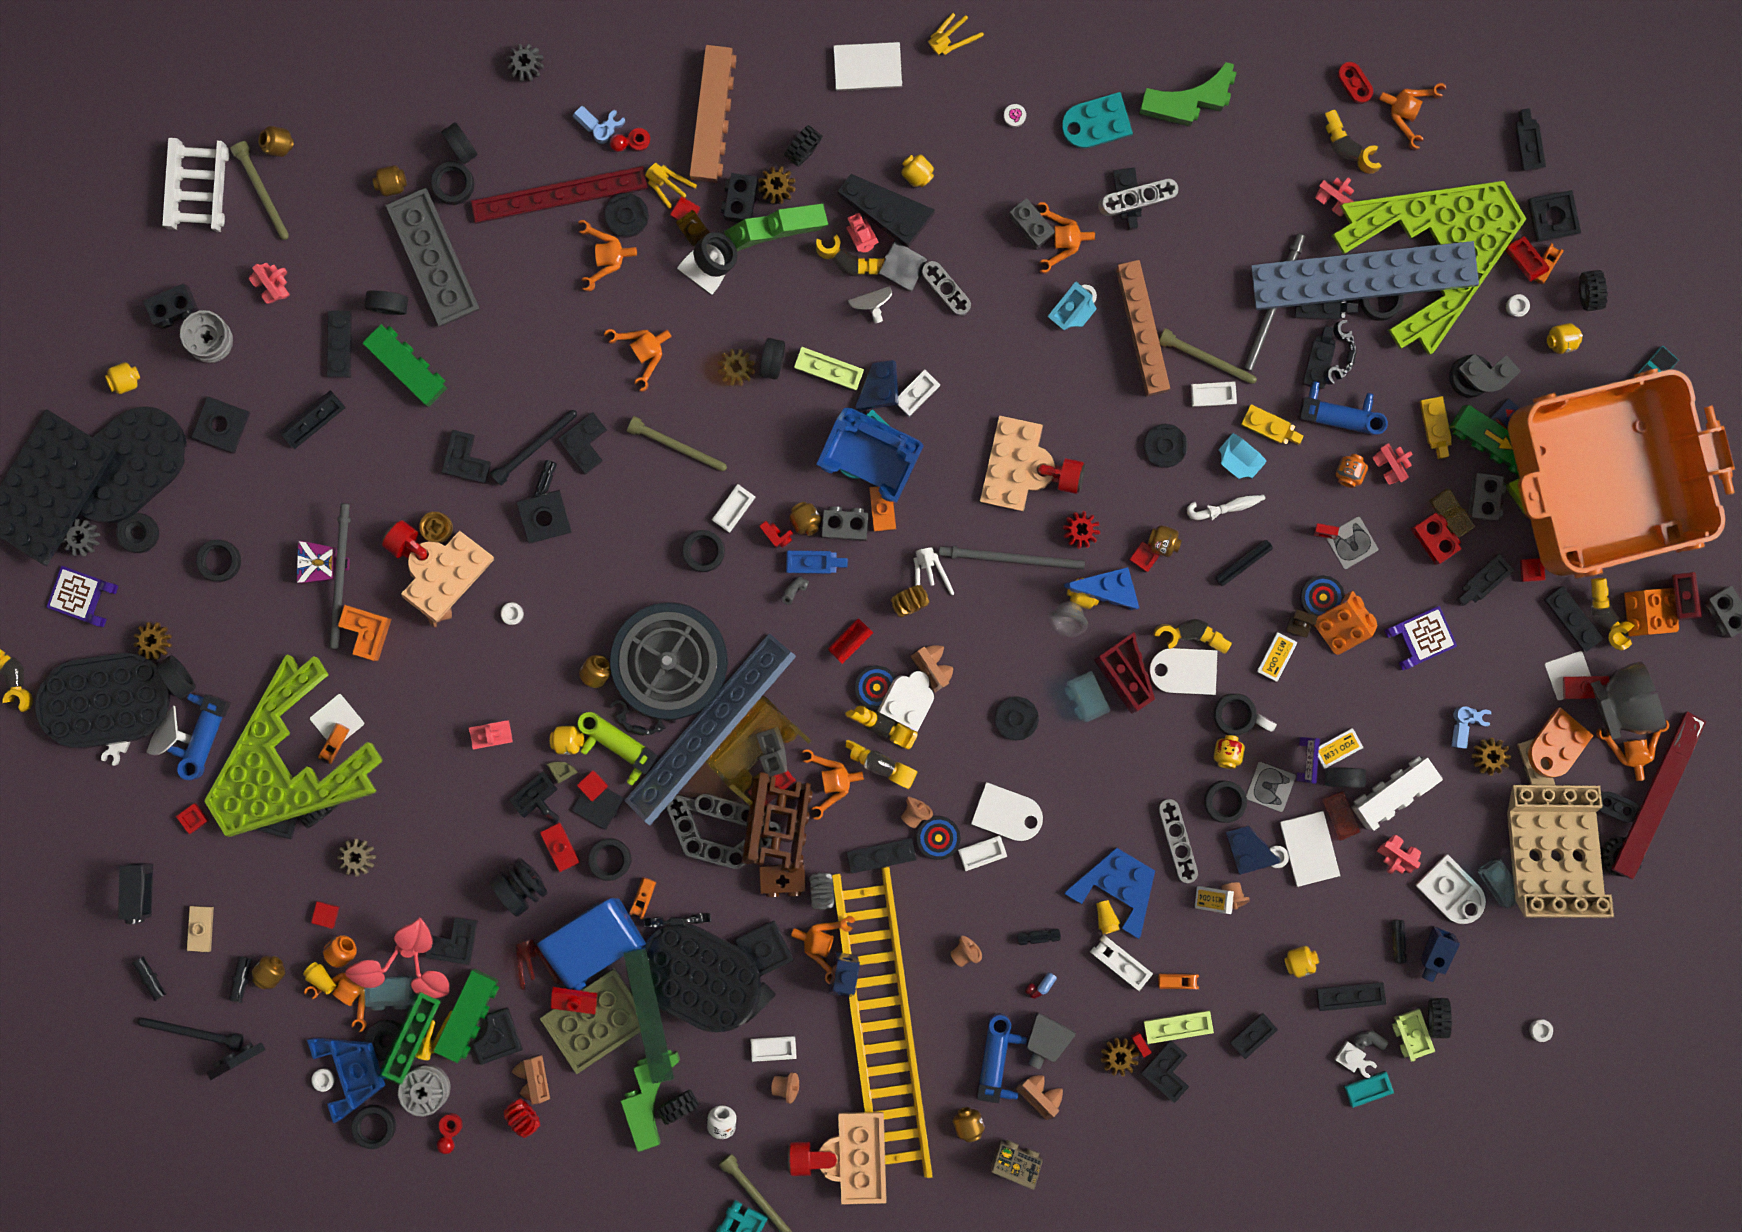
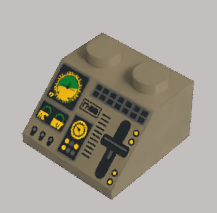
[990,1139,1043,1190]

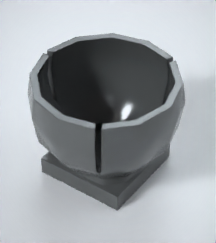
[1591,661,1666,740]

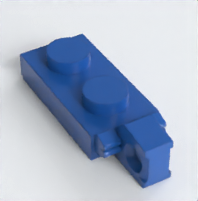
[786,551,848,574]

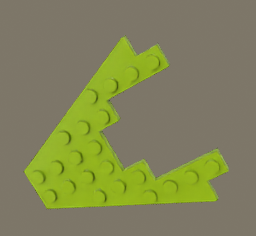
[1332,181,1526,355]
[204,654,383,837]

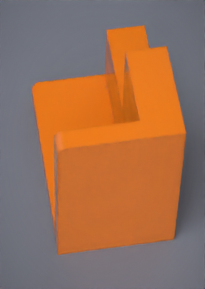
[338,605,391,661]

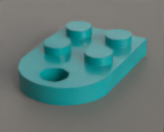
[1062,92,1133,149]

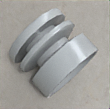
[180,311,233,363]
[398,1064,451,1116]

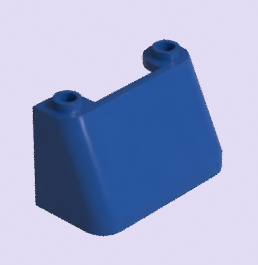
[816,408,924,503]
[537,898,646,990]

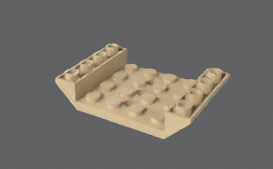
[1507,785,1614,918]

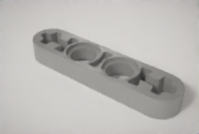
[1098,179,1179,216]
[1158,799,1198,883]

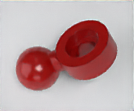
[610,128,650,152]
[437,1113,463,1154]

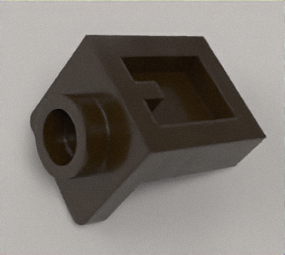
[676,210,711,247]
[1286,609,1318,638]

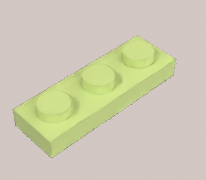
[794,347,864,391]
[1143,1010,1214,1044]

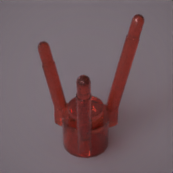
[515,939,559,990]

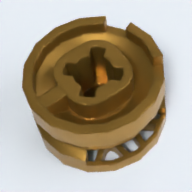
[420,512,453,543]

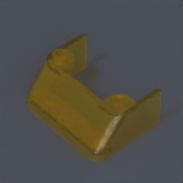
[705,696,812,805]

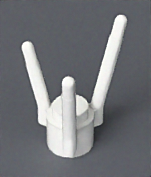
[913,548,954,595]

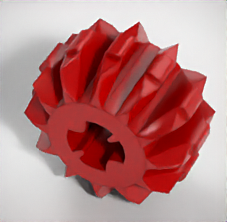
[1063,511,1100,549]
[504,1098,540,1138]

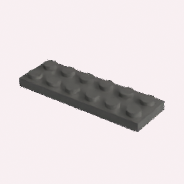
[386,188,480,327]

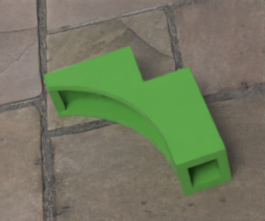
[1139,62,1236,126]
[724,204,828,251]
[621,1049,680,1152]

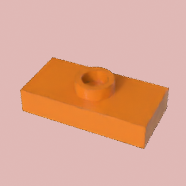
[869,487,896,532]

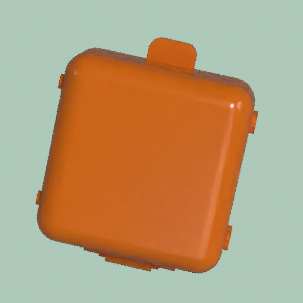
[1508,368,1735,579]

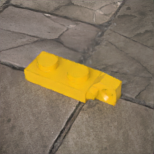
[1420,396,1451,459]
[1241,405,1303,445]

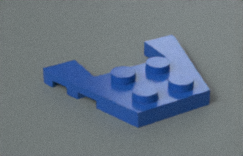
[1064,847,1155,939]
[307,1037,385,1123]

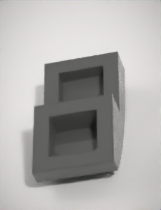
[756,726,787,777]

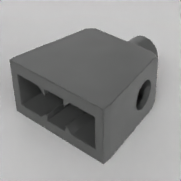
[1026,1012,1076,1069]

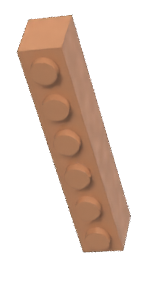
[690,45,737,183]
[1116,260,1170,397]

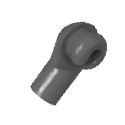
[782,577,809,605]
[1355,1031,1389,1050]

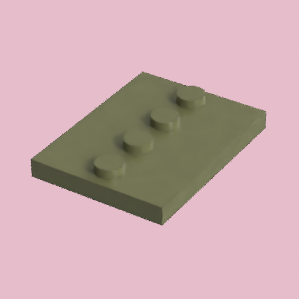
[540,968,651,1074]

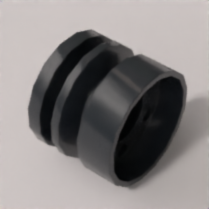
[489,857,548,917]

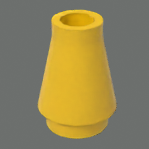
[1096,900,1120,935]
[303,962,336,995]

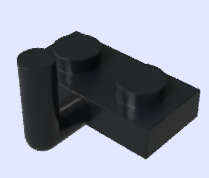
[509,771,559,823]

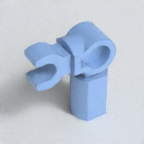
[573,106,625,144]
[1451,706,1491,749]

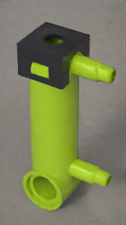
[578,712,660,786]

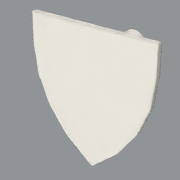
[677,244,725,295]
[848,286,892,323]
[146,706,191,755]

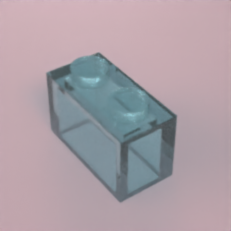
[1065,671,1110,722]
[1477,858,1517,909]
[365,976,413,1010]

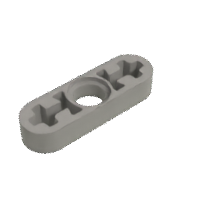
[922,261,971,316]

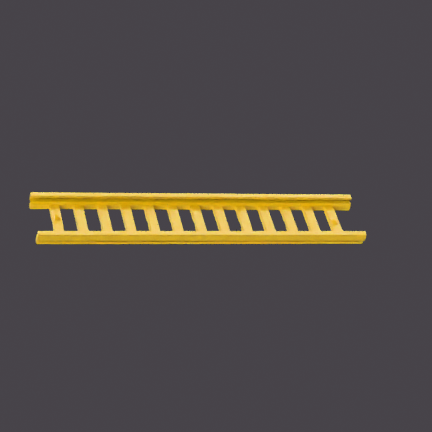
[832,867,932,1178]

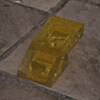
[1429,488,1475,538]

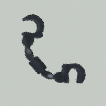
[1323,320,1357,385]
[610,700,676,736]
[643,913,711,928]

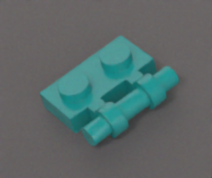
[716,1200,768,1232]

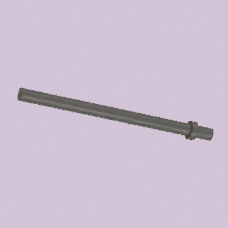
[1244,233,1305,371]
[330,503,351,649]
[939,546,1085,569]

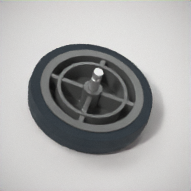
[610,602,728,720]

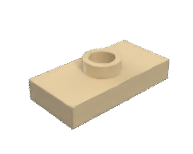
[187,906,214,952]

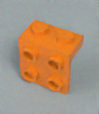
[1624,588,1679,636]
[1314,590,1378,655]

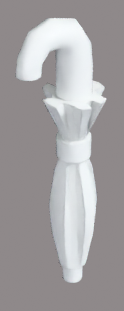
[1187,494,1265,520]

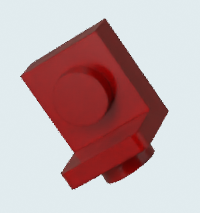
[759,521,794,548]

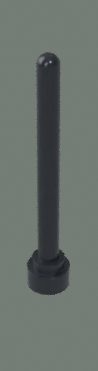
[490,410,577,486]
[138,1017,244,1052]

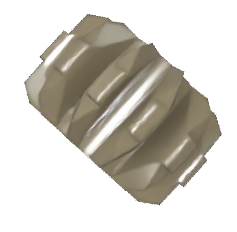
[337,838,376,876]

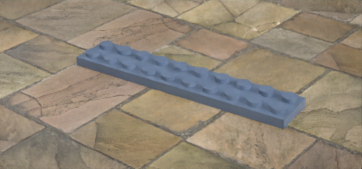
[1251,241,1479,310]
[624,633,796,825]

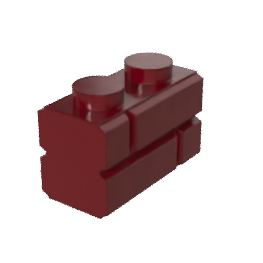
[1672,572,1702,621]

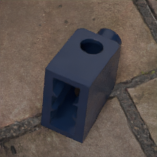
[1421,926,1460,982]
[828,952,860,997]

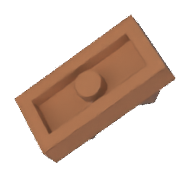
[910,645,953,693]
[512,1055,550,1104]
[1015,1075,1063,1120]

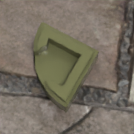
[547,761,578,784]

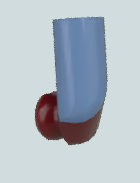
[1025,972,1057,999]

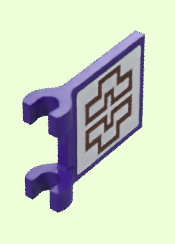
[47,566,119,627]
[1384,606,1457,670]
[1296,737,1320,783]

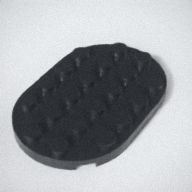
[80,406,187,523]
[35,653,170,749]
[638,923,761,1033]

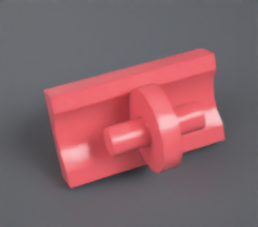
[1315,178,1354,217]
[846,213,878,252]
[249,263,290,304]
[1373,443,1413,485]
[469,720,513,749]
[1377,835,1421,874]

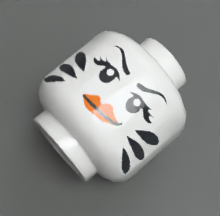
[707,1106,737,1139]

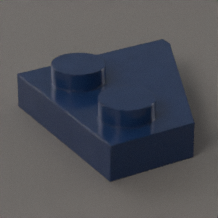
[856,360,899,411]

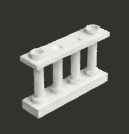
[162,138,229,232]

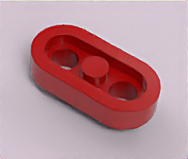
[1338,62,1373,104]

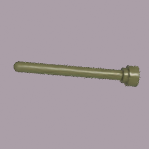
[230,141,289,240]
[1159,328,1257,384]
[627,416,727,471]
[718,1153,792,1232]

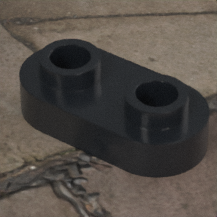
[1599,791,1639,823]

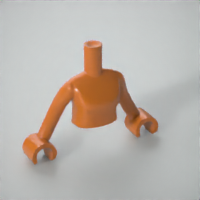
[1379,83,1446,150]
[1037,202,1095,274]
[578,220,637,292]
[604,329,672,392]
[1596,720,1669,781]
[802,749,864,820]
[791,916,855,984]
[304,973,367,1032]

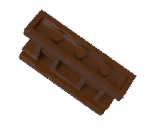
[741,772,812,873]

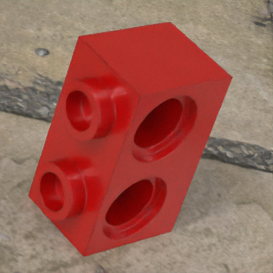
[1411,513,1461,565]

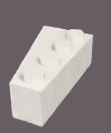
[1351,756,1443,831]

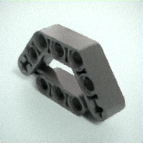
[667,793,782,869]

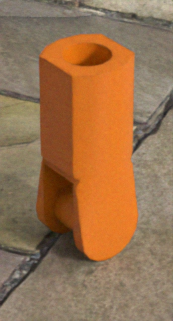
[1534,243,1564,284]
[318,723,350,765]
[629,877,657,920]
[1158,974,1199,989]

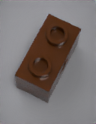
[760,863,806,897]

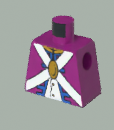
[297,541,350,584]

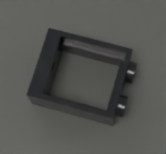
[118,863,153,924]

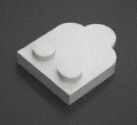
[878,671,934,732]

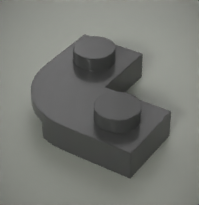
[1457,354,1521,392]

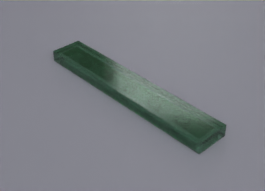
[623,947,674,1084]

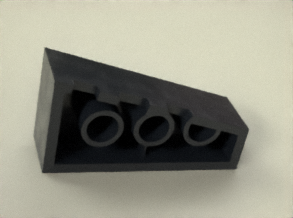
[838,174,935,248]

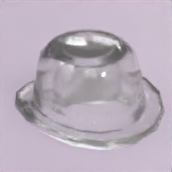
[1048,602,1088,637]

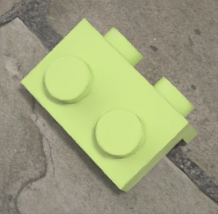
[1392,1008,1435,1062]

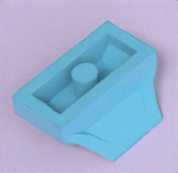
[1048,282,1097,331]
[1218,433,1267,479]

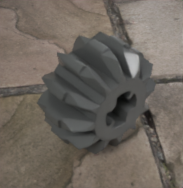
[507,44,544,82]
[62,519,100,557]
[810,872,834,910]

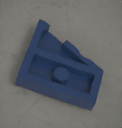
[1226,825,1281,875]

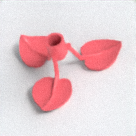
[345,918,450,999]

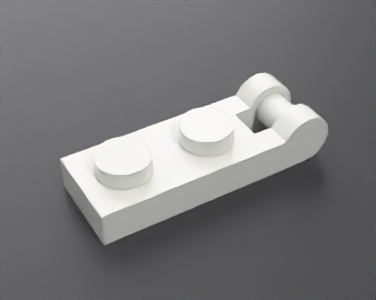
[1090,935,1153,991]

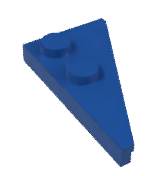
[1064,567,1139,610]

